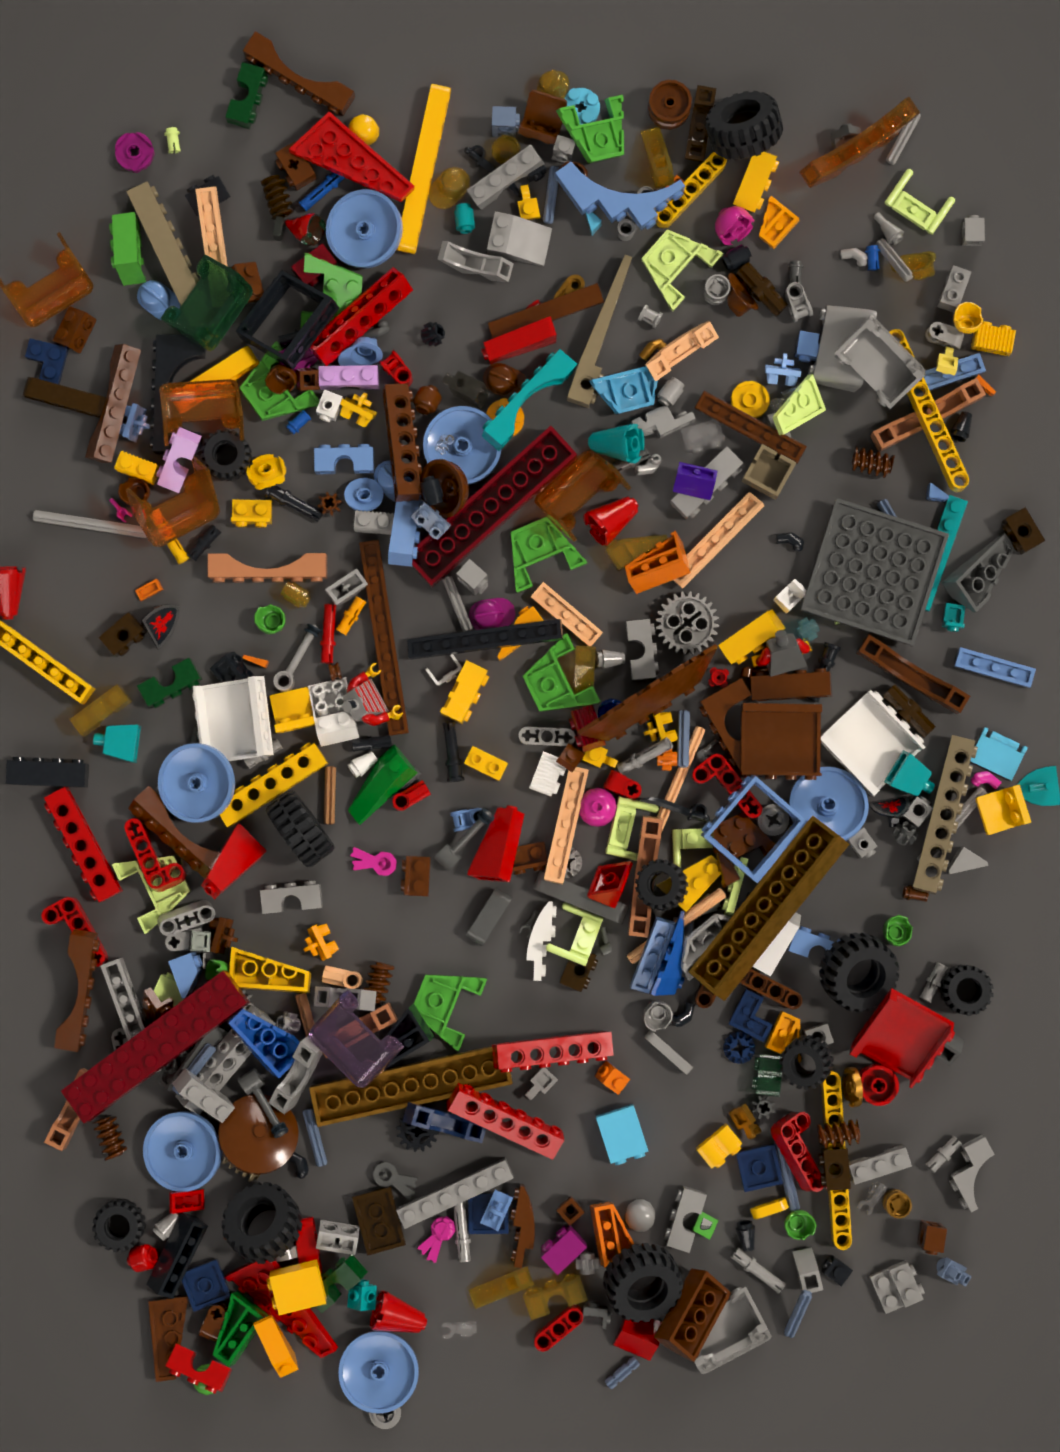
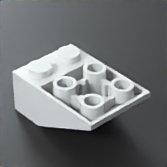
[308,677,359,747]

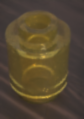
[280,581,311,609]

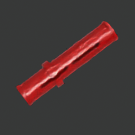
[320,604,337,664]

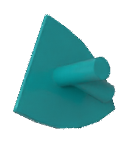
[1017,766,1060,806]

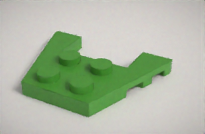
[556,95,624,164]
[300,253,363,330]
[239,341,320,421]
[511,517,587,593]
[523,633,601,712]
[414,974,487,1051]

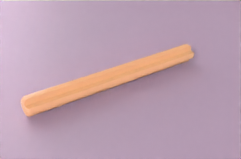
[657,726,705,831]
[627,888,726,964]

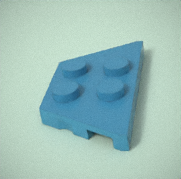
[590,366,658,415]

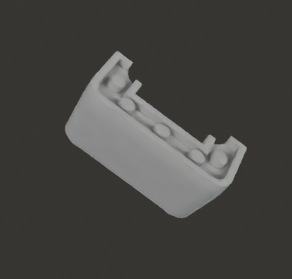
[808,305,877,392]
[835,315,925,409]
[695,1287,772,1374]

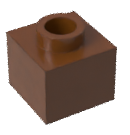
[296,367,319,391]
[556,1196,585,1226]

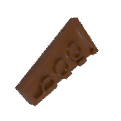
[148,1295,188,1382]

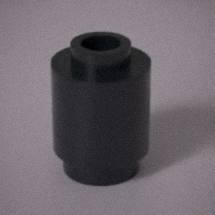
[721,244,752,270]
[420,476,444,506]

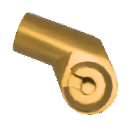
[639,339,667,361]

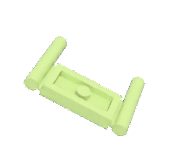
[884,169,955,235]
[605,796,659,861]
[672,829,732,868]
[546,902,604,966]

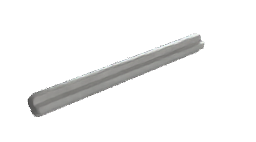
[33,510,149,538]

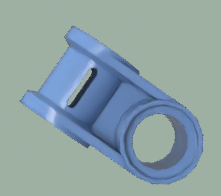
[450,808,483,832]

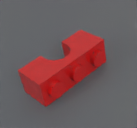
[166,1344,232,1394]

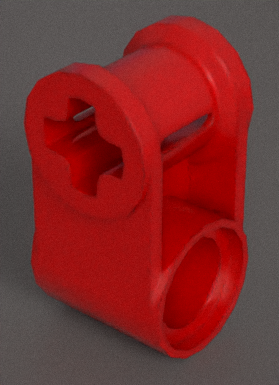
[378,350,413,387]
[603,769,642,800]

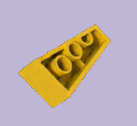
[229,947,311,993]

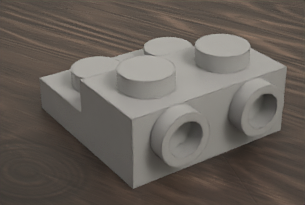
[869,1260,925,1314]

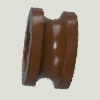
[328,662,342,681]

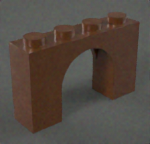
[698,678,751,770]

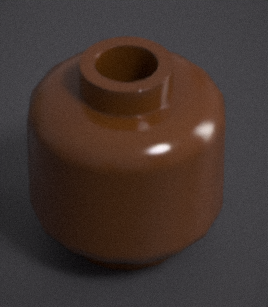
[413,385,442,415]

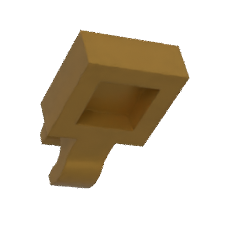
[729,1103,762,1140]

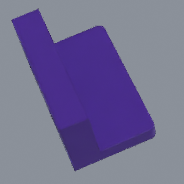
[673,462,718,500]

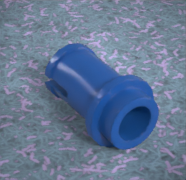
[865,245,880,271]
[286,410,311,435]

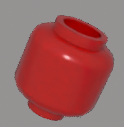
[127,1244,158,1272]

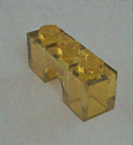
[69,684,132,736]
[523,1273,588,1320]

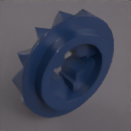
[723,1032,755,1064]

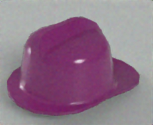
[469,598,515,630]

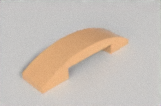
[645,321,719,381]

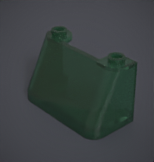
[160,254,253,351]

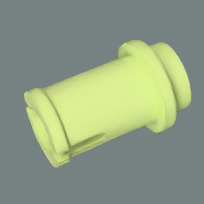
[164,127,181,154]

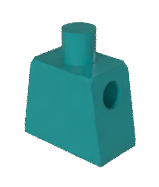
[93,725,141,763]
[884,750,935,796]

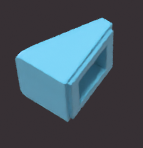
[585,212,602,236]

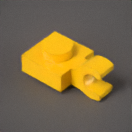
[517,185,540,220]
[582,747,618,768]

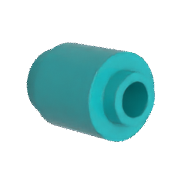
[454,203,475,234]

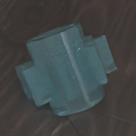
[796,617,820,642]

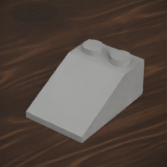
[487,211,552,267]

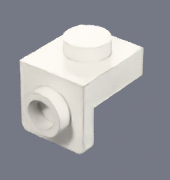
[773,579,807,614]

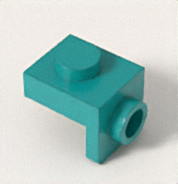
[942,603,966,632]

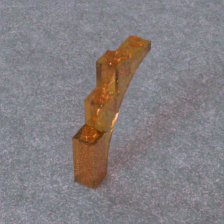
[799,97,920,188]

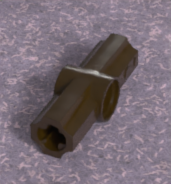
[736,262,788,317]
[882,684,936,738]

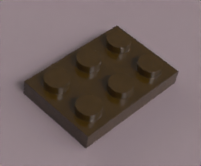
[352,1186,406,1256]

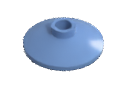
[344,478,384,512]

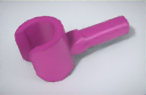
[109,498,132,523]

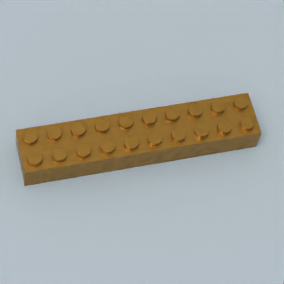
[688,815,850,1001]
[309,1046,513,1127]

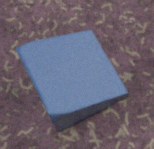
[926,483,949,502]

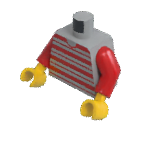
[343,663,403,726]

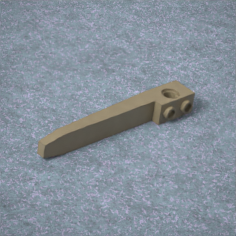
[567,255,632,408]

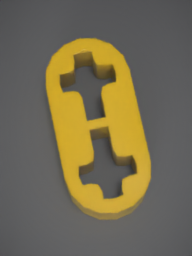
[750,1197,789,1219]

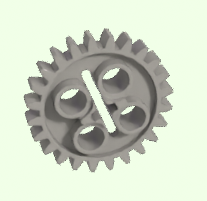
[655,591,719,655]

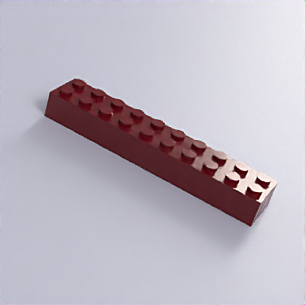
[412,426,577,588]
[61,970,250,1124]

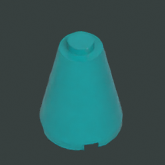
[588,424,645,463]

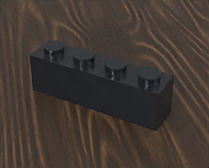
[5,757,89,788]
[146,1212,208,1299]

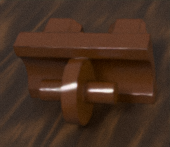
[209,917,238,954]

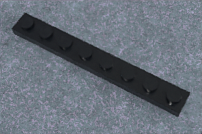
[407,619,563,660]

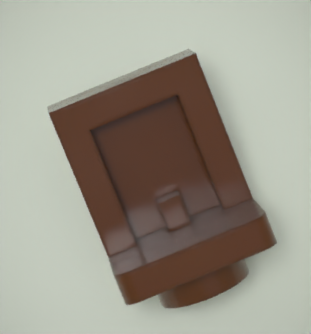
[556,743,585,772]

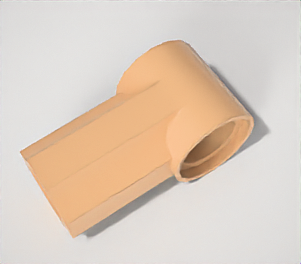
[322,965,363,989]

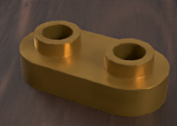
[554,275,585,299]

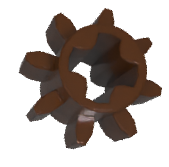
[317,492,342,517]

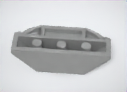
[681,914,732,981]

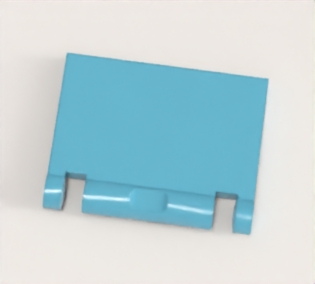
[970,727,1028,781]

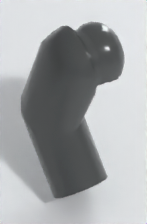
[362,320,390,339]

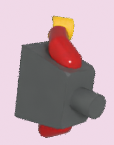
[751,630,812,677]

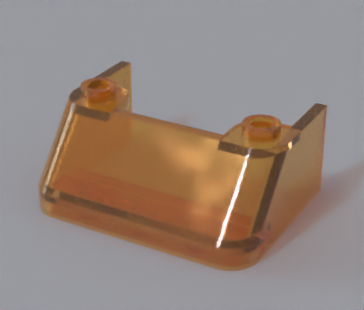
[0,232,93,327]
[159,379,244,446]
[535,450,631,542]
[126,456,220,547]

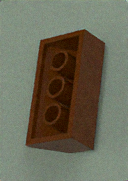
[654,1268,731,1362]

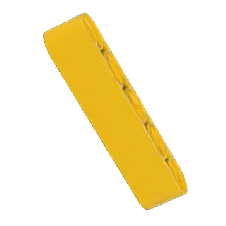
[656,152,727,229]
[169,346,260,414]

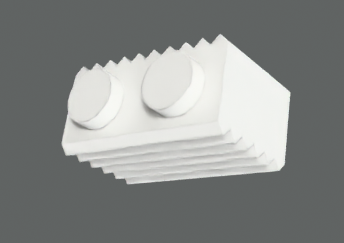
[529,751,566,797]

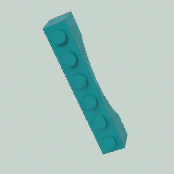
[482,349,577,451]

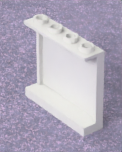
[192,676,274,761]
[821,690,925,796]

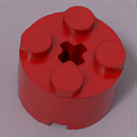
[859,1064,899,1106]

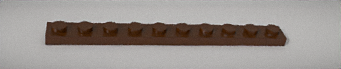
[359,540,409,736]

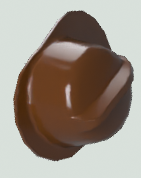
[727,273,758,317]
[483,363,527,399]

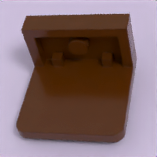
[518,90,567,145]

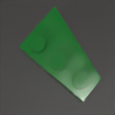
[213,1291,269,1367]

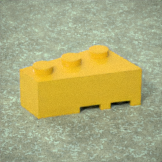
[733,151,779,213]
[718,609,786,665]
[440,660,490,724]
[656,855,721,912]

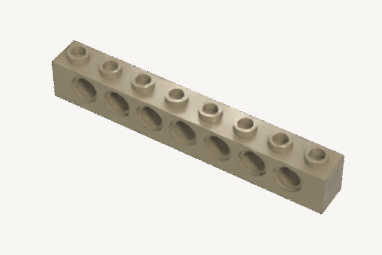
[913,735,978,895]

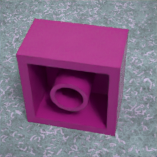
[541,1225,587,1275]

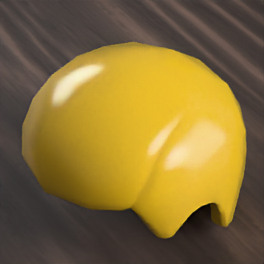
[348,114,379,146]
[953,302,983,334]

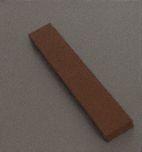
[488,283,604,338]
[695,391,807,464]

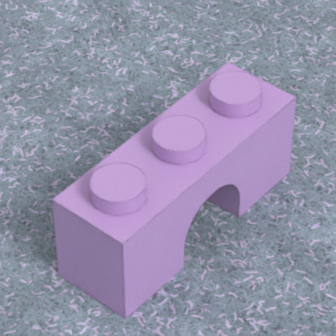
[319,365,379,390]
[156,427,202,493]

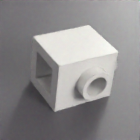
[316,390,343,422]

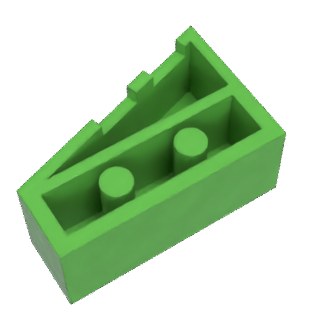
[109,212,146,286]

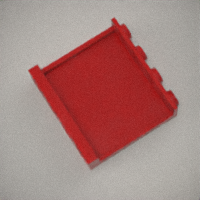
[850,988,955,1088]

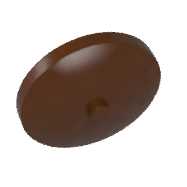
[218,1094,299,1175]

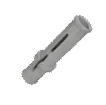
[617,737,673,775]
[453,1201,471,1262]
[730,1247,786,1294]

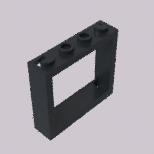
[235,270,339,369]

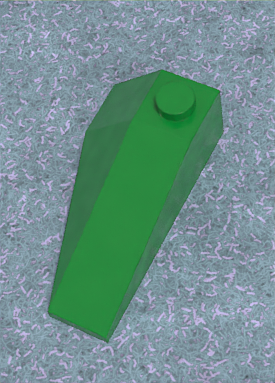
[348,744,418,825]

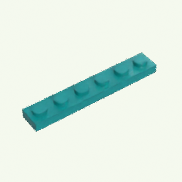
[925,495,968,612]

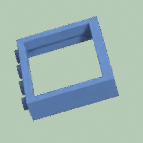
[701,775,808,883]

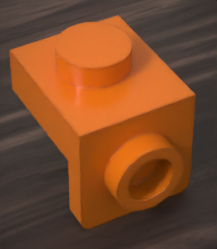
[595,1061,630,1095]

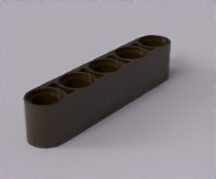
[22,377,106,418]

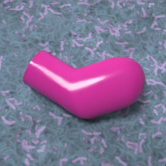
[971,771,1002,789]

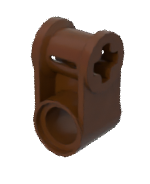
[199,1301,228,1342]

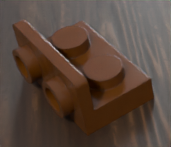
[512,841,548,875]
[401,856,431,896]

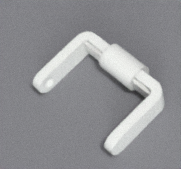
[425,654,462,686]

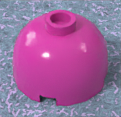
[715,206,754,245]
[579,788,617,827]

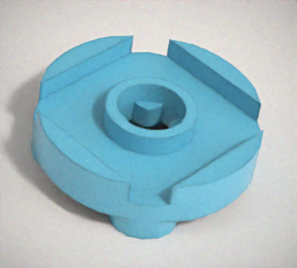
[563,88,600,125]

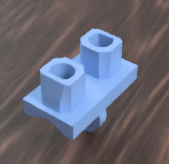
[765,353,801,387]

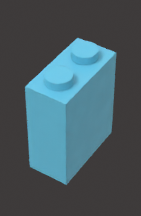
[596,1104,649,1165]

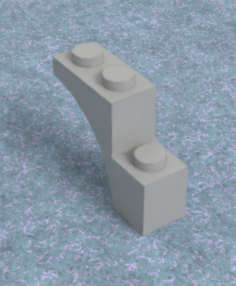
[438,241,514,282]
[949,1135,995,1213]

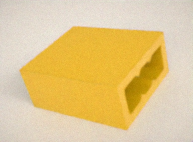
[267,1259,327,1315]

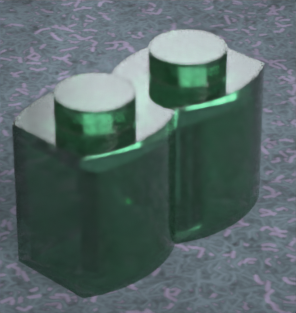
[751,1054,783,1097]

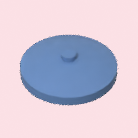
[326,189,403,269]
[423,406,501,485]
[158,743,235,823]
[789,767,869,841]
[143,1111,222,1192]
[338,1331,419,1413]

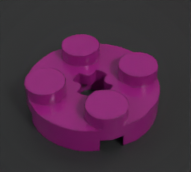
[115,132,155,173]

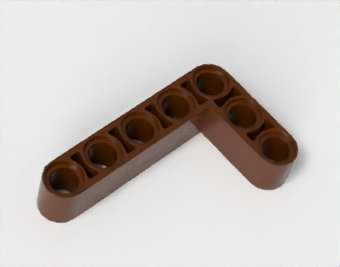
[694,969,802,1009]

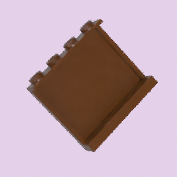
[740,703,822,780]

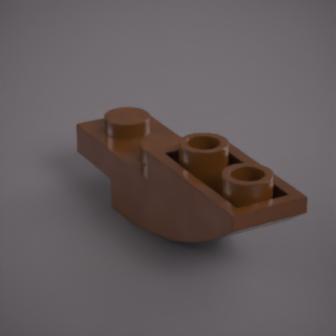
[510,1184,535,1268]

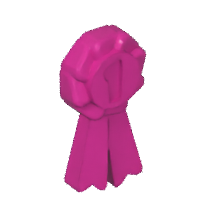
[350,847,397,876]
[418,1216,456,1263]

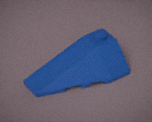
[651,911,685,996]
[227,1008,300,1078]

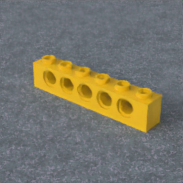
[0,620,96,705]
[220,742,329,828]

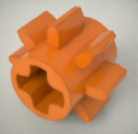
[657,749,677,771]

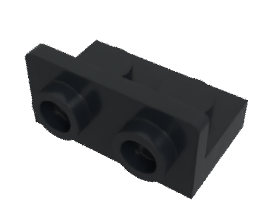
[210,652,254,683]

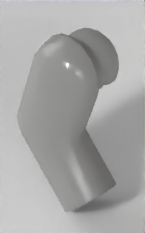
[840,248,868,267]
[635,454,661,476]

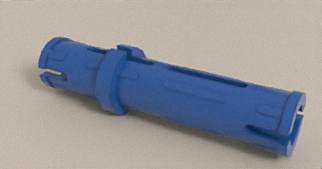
[298,172,345,212]

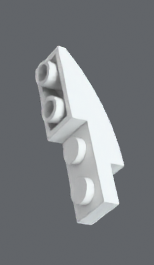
[526,901,556,981]

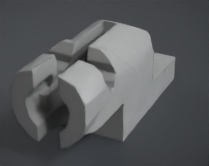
[631,406,696,439]

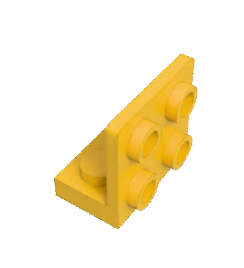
[270,687,315,734]
[975,785,1031,835]

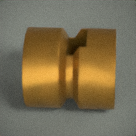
[882,1189,912,1219]

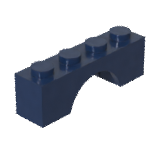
[403,1102,486,1143]

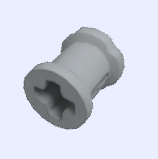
[638,305,663,329]

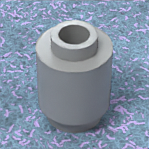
[657,377,685,406]

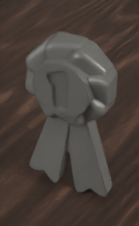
[373,1162,417,1200]

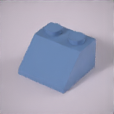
[168,952,203,999]

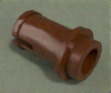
[902,885,929,902]

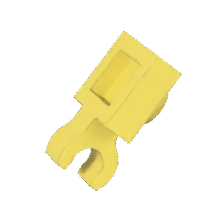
[936,346,958,375]

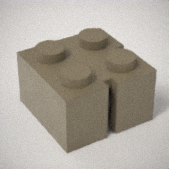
[741,444,796,500]

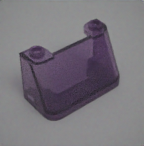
[309,990,404,1088]

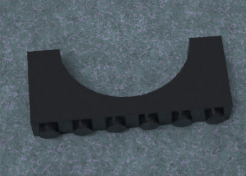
[150,334,206,455]

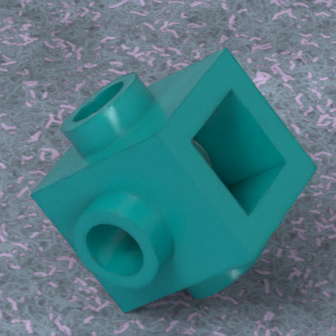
[347,1279,377,1311]

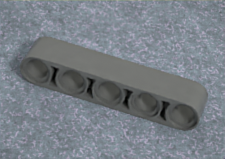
[532,870,629,924]

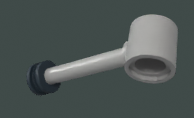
[273,623,321,692]

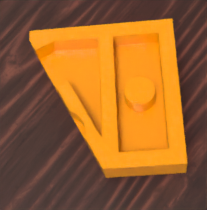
[759,196,800,249]
[765,1011,801,1063]

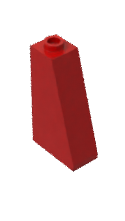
[481,316,557,365]
[467,805,525,883]
[201,823,267,900]

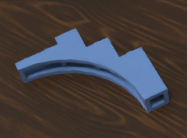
[555,162,685,231]

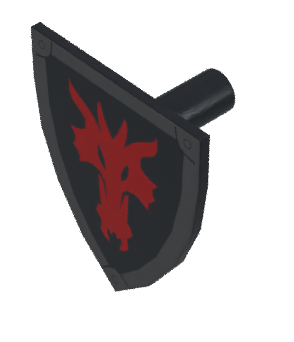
[141,604,179,650]
[868,796,910,827]

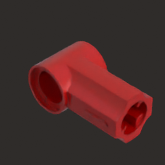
[392,780,431,811]

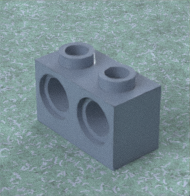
[492,106,520,138]

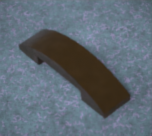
[685,85,717,162]

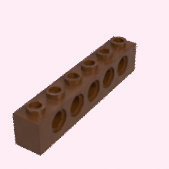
[382,384,423,502]

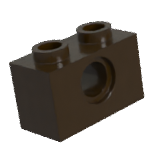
[1002,507,1045,555]
[99,612,147,657]
[559,953,598,992]
[818,1146,851,1191]

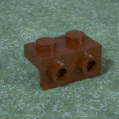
[228,262,264,307]
[52,306,97,354]
[141,987,173,1024]

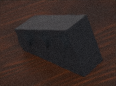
[370,1003,434,1072]

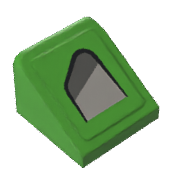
[692,1212,718,1240]

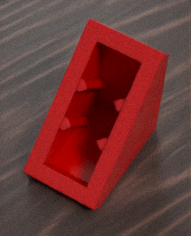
[170,1189,204,1214]

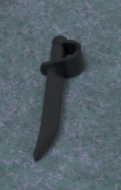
[464,145,521,198]
[640,797,710,822]

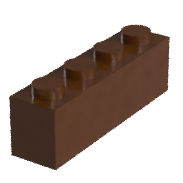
[751,668,832,702]

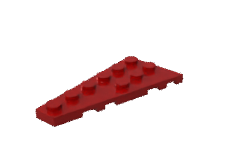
[289,112,415,202]
[224,1260,338,1358]

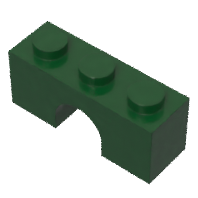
[225,62,268,129]
[137,658,203,709]
[315,1254,368,1313]

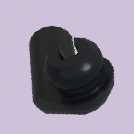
[776,532,804,552]
[671,1002,695,1027]
[289,1152,309,1179]

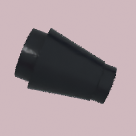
[950,411,972,442]
[736,1220,755,1252]

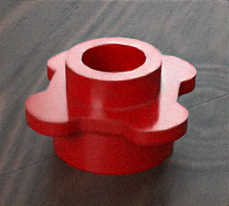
[708,667,729,688]

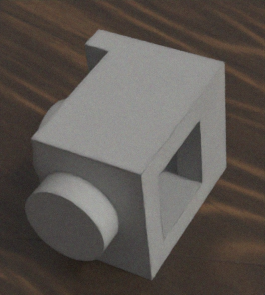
[552,135,576,163]
[847,827,877,859]

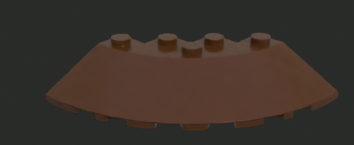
[577,644,718,741]

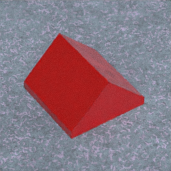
[587,861,633,909]
[613,1319,662,1361]

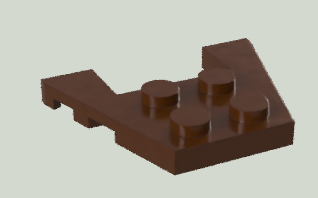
[711,812,775,888]

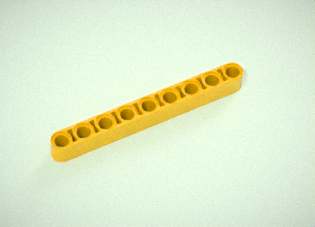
[396,84,451,254]
[889,329,969,492]
[821,1070,852,1250]

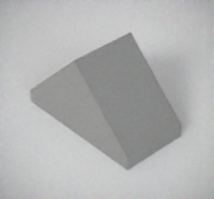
[325,568,368,606]
[946,847,988,874]

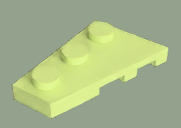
[772,374,826,435]
[722,857,748,916]

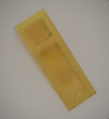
[641,127,674,188]
[605,535,668,571]
[573,646,596,707]
[468,1266,534,1309]

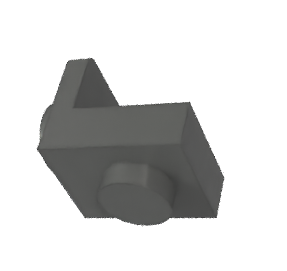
[830,123,862,153]
[583,1301,611,1329]

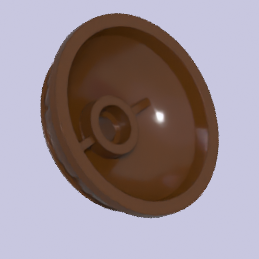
[420,459,469,518]

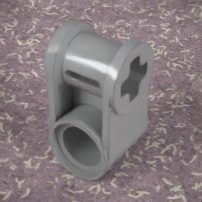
[784,282,813,322]
[925,322,965,351]
[165,928,202,951]

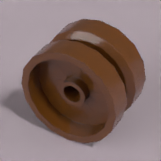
[648,79,692,130]

